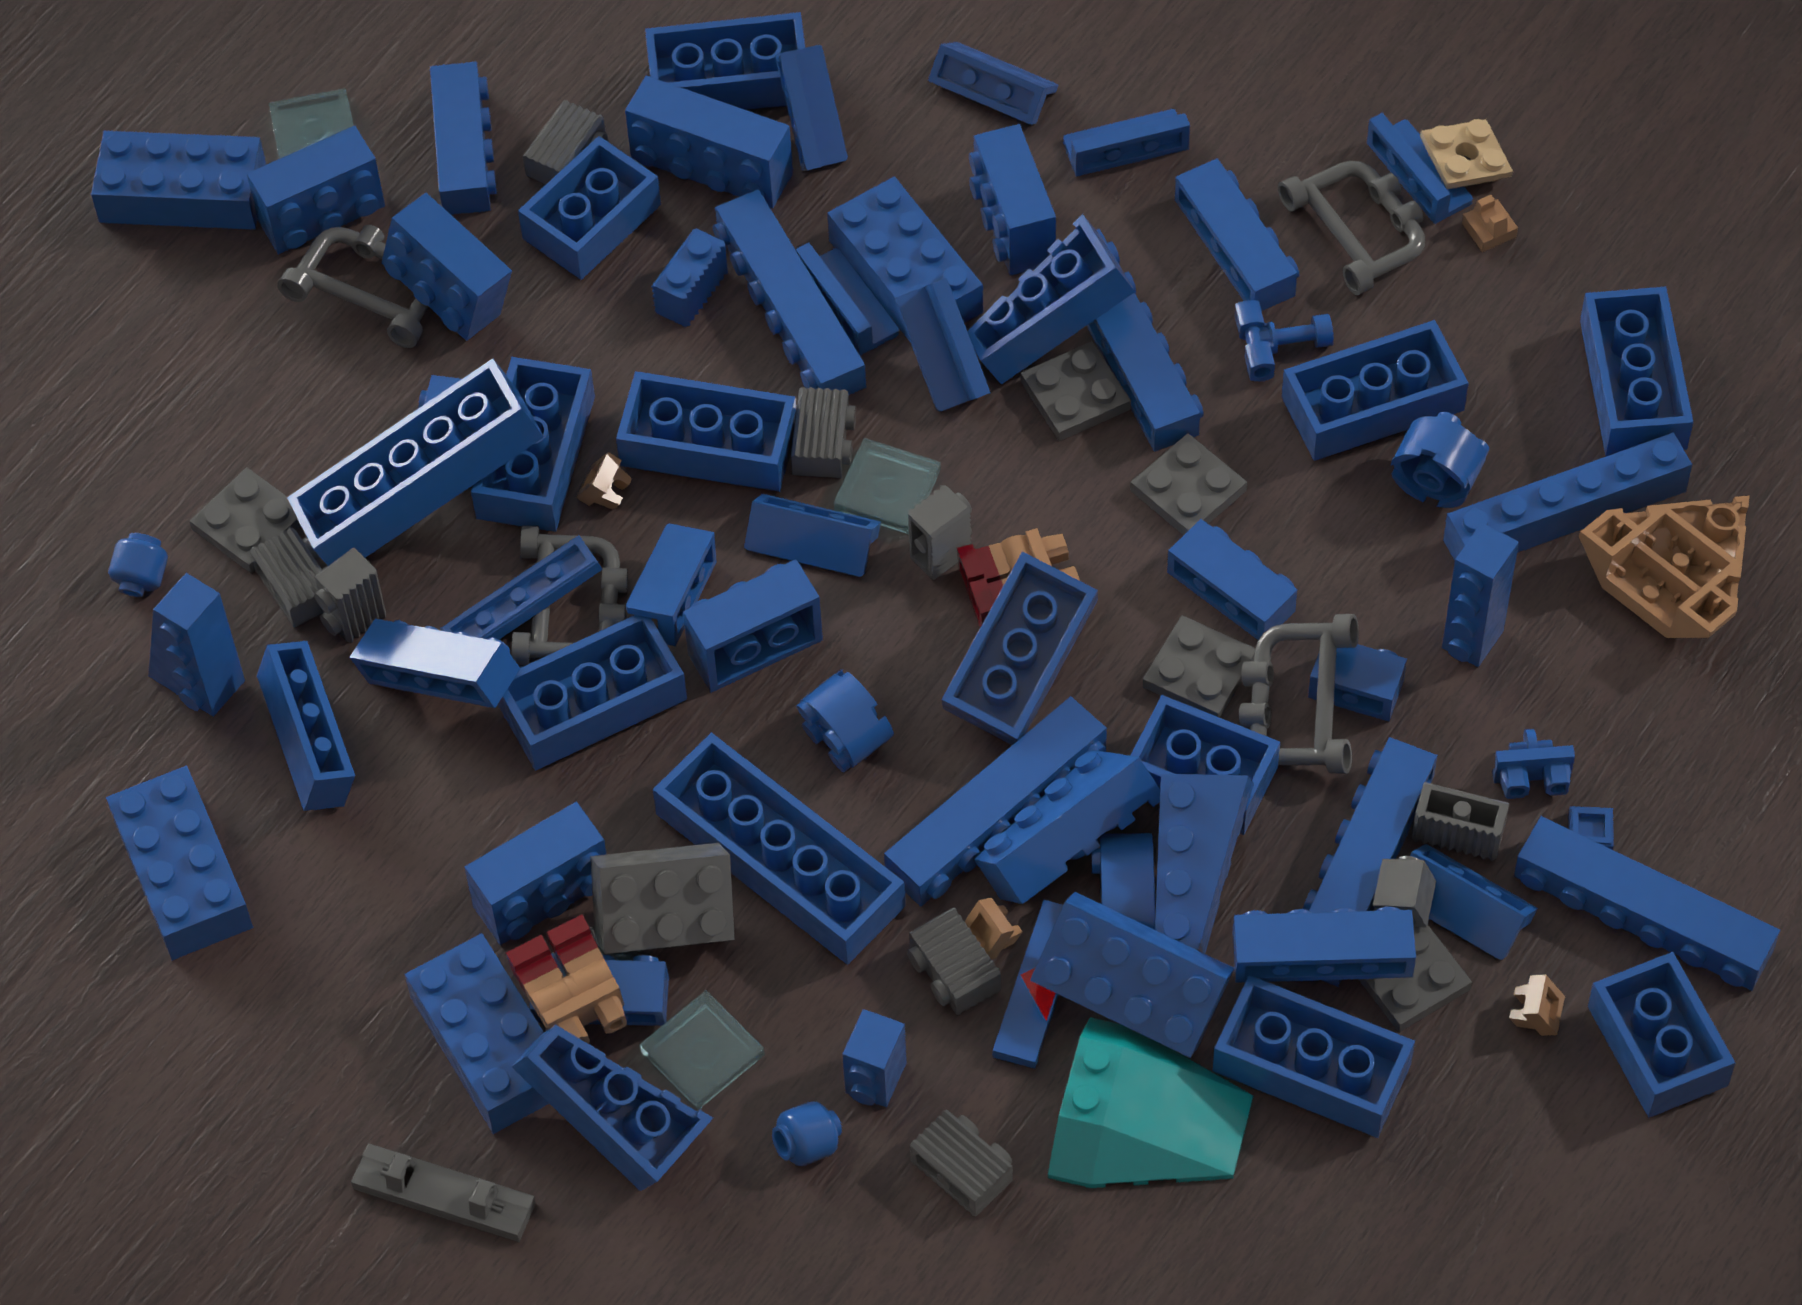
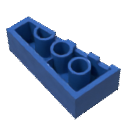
[967,214,1135,384]
[148,573,245,717]
[974,750,1160,904]
[1155,774,1254,954]
[512,1025,713,1191]

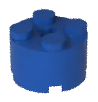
[1391,412,1489,508]
[796,669,894,772]

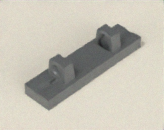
[351,1143,536,1242]

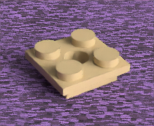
[1420,119,1513,189]

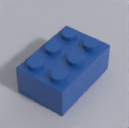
[969,124,1056,276]
[247,125,385,254]
[518,136,661,280]
[382,193,512,341]
[683,559,823,693]
[1130,695,1280,835]
[464,801,606,945]
[1588,952,1735,1118]

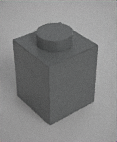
[1373,856,1436,928]

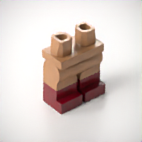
[957,528,1080,628]
[506,914,627,1043]

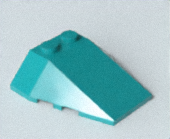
[1048,1017,1253,1188]

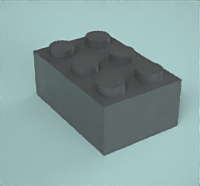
[590,843,735,954]

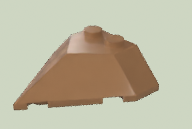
[1579,495,1750,638]

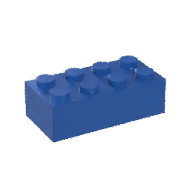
[645,12,805,110]
[625,76,793,208]
[91,131,266,229]
[827,176,983,342]
[1580,287,1693,456]
[1281,320,1469,461]
[471,357,595,532]
[616,371,797,492]
[941,551,1098,745]
[498,615,687,771]
[106,765,253,960]
[1030,892,1235,1058]
[404,933,549,1134]
[1213,975,1415,1138]

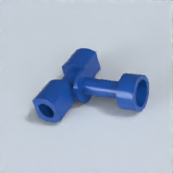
[1234,300,1334,381]

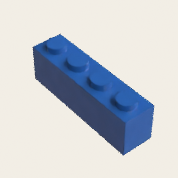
[430,61,497,215]
[1175,158,1299,311]
[1442,522,1519,668]
[349,619,521,708]
[257,641,355,811]
[1232,907,1416,983]

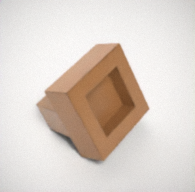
[1462,195,1518,252]
[576,452,632,510]
[965,898,1023,959]
[1509,975,1565,1036]

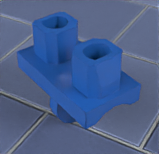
[1492,729,1575,799]

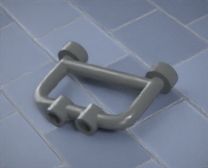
[1278,161,1425,295]
[277,225,429,348]
[512,525,628,666]
[1239,614,1359,774]

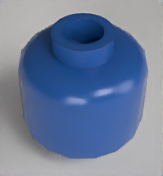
[108,533,168,597]
[772,1101,842,1166]

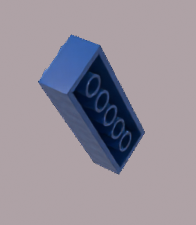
[287,358,544,566]
[653,732,906,965]

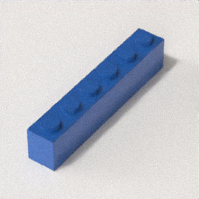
[713,189,866,395]
[1087,229,1204,452]
[1443,432,1692,561]
[884,696,1107,907]
[1303,737,1437,987]
[1514,816,1780,991]

